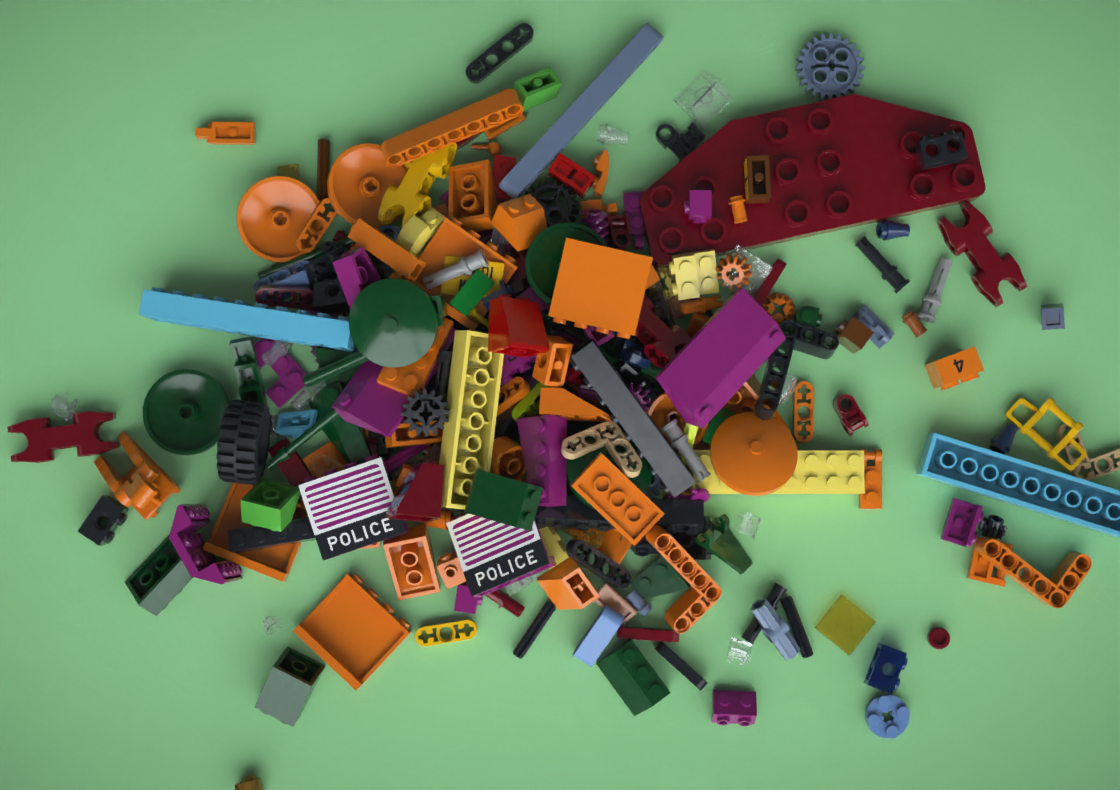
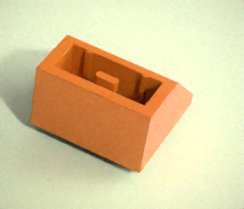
[536,557,600,610]

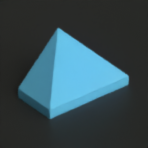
[275,409,318,439]

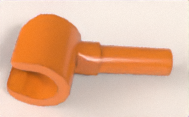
[471,142,502,156]

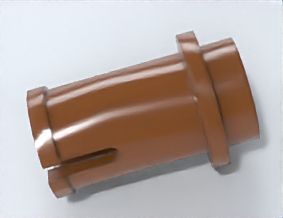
[902,310,927,338]

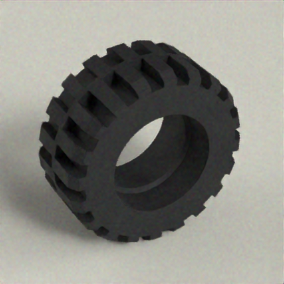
[216,399,271,485]

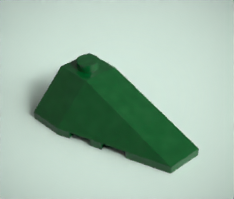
[309,382,373,465]

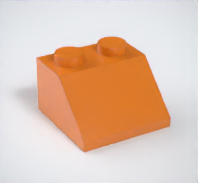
[491,193,548,252]

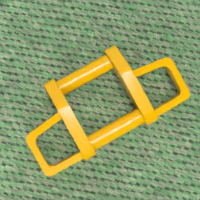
[1005,397,1087,472]

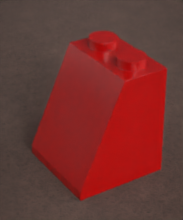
[488,294,549,358]

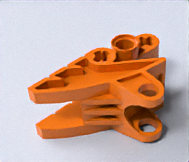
[94,431,181,520]

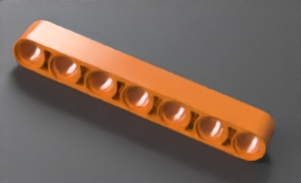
[381,89,524,168]

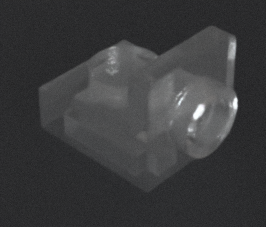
[490,227,517,257]

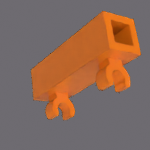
[347,218,427,281]

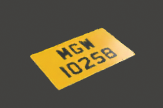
[441,256,504,297]

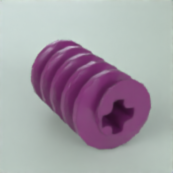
[580,209,610,248]

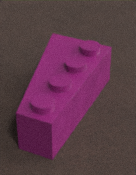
[332,246,382,310]
[517,415,567,507]

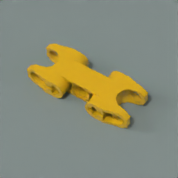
[378,143,457,228]

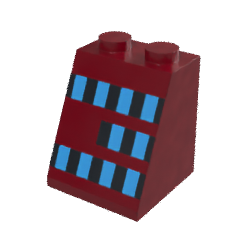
[385,460,444,523]

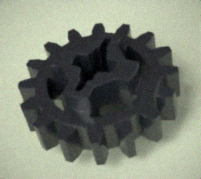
[401,387,450,437]

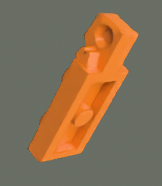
[195,122,256,145]

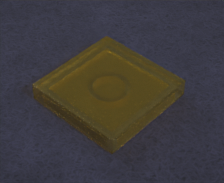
[815,595,876,656]

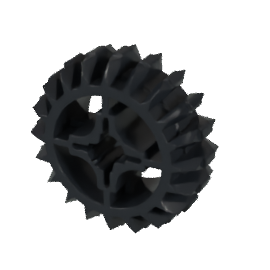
[525,178,579,227]

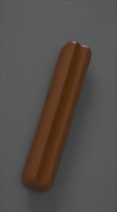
[317,138,330,201]

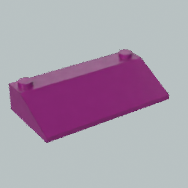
[655,287,786,429]
[332,328,457,438]

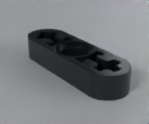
[654,641,708,691]

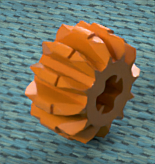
[716,253,753,290]

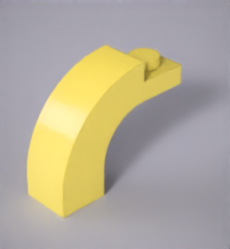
[393,207,445,272]

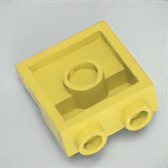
[668,249,719,300]

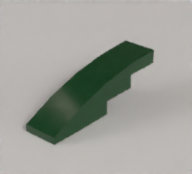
[229,337,268,406]

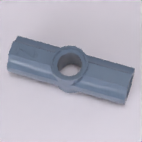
[750,598,800,660]

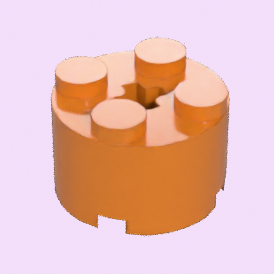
[490,436,526,481]

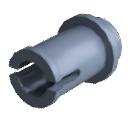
[626,589,652,617]

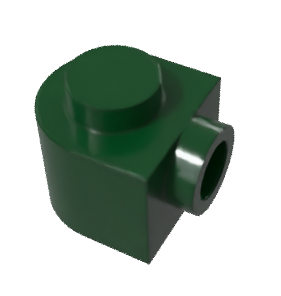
[794,306,822,328]

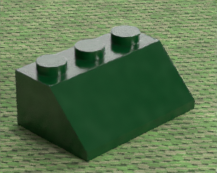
[125,536,194,616]
[596,639,670,716]

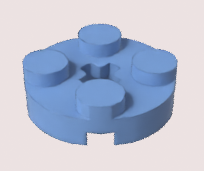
[865,694,910,738]

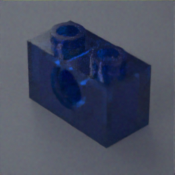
[863,642,908,694]

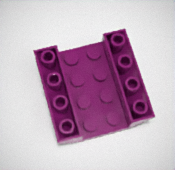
[169,504,243,584]

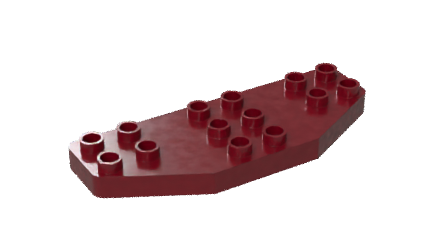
[640,94,986,268]

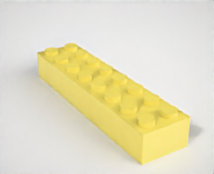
[439,330,504,510]
[689,450,865,494]

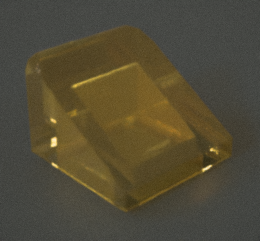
[277,164,301,182]

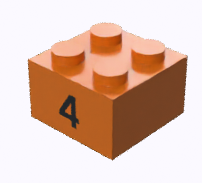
[925,346,984,390]

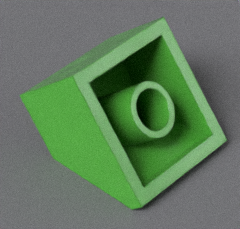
[241,478,301,532]

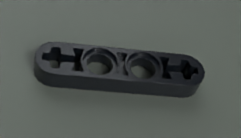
[466,23,534,84]
[566,539,631,589]

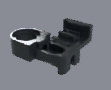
[656,122,705,163]

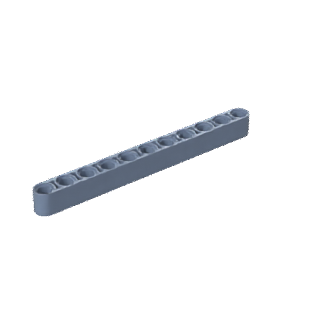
[498,23,664,199]

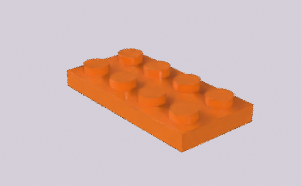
[377,317,454,397]
[570,452,665,546]

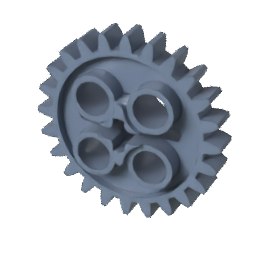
[795,33,865,101]

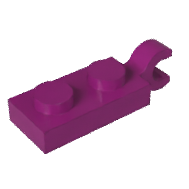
[623,191,645,250]

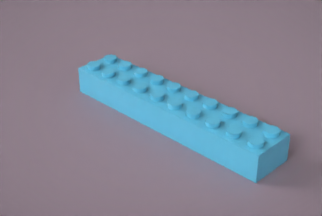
[139,287,359,353]
[916,433,1120,538]

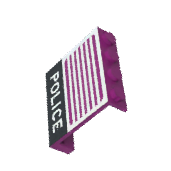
[298,455,409,560]
[446,514,557,598]

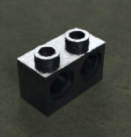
[915,130,968,170]

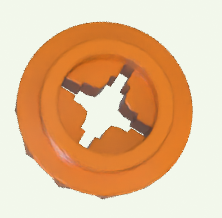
[761,293,795,326]

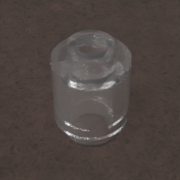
[771,373,798,405]

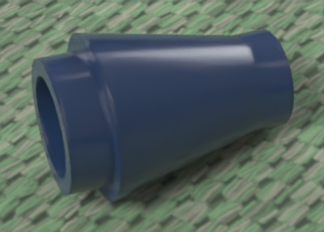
[876,220,910,241]
[989,423,1018,455]

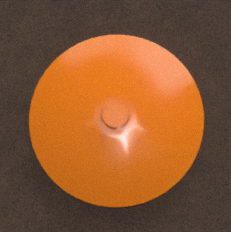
[327,143,408,229]
[236,176,323,262]
[710,412,798,496]

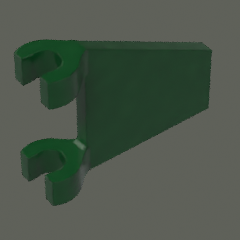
[694,514,753,574]

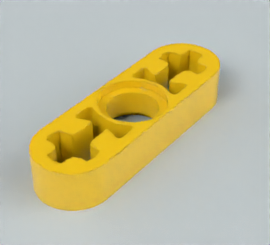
[415,619,477,646]

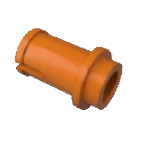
[728,195,748,224]

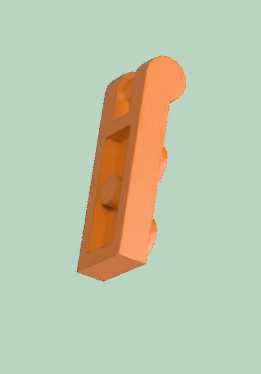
[859,449,882,509]

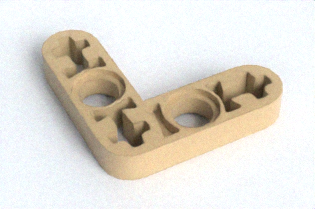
[561,421,642,478]
[1056,423,1120,481]

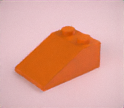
[448,159,498,232]
[539,386,614,422]
[383,524,440,600]

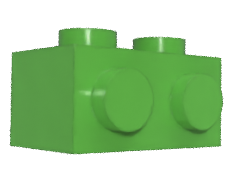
[513,67,561,111]

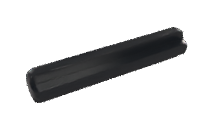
[781,596,813,658]
[513,601,556,659]

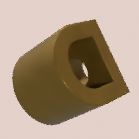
[234,774,263,790]

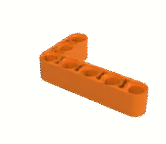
[646,525,722,634]
[975,536,1092,608]

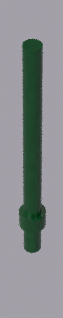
[258,226,375,279]
[265,409,339,471]

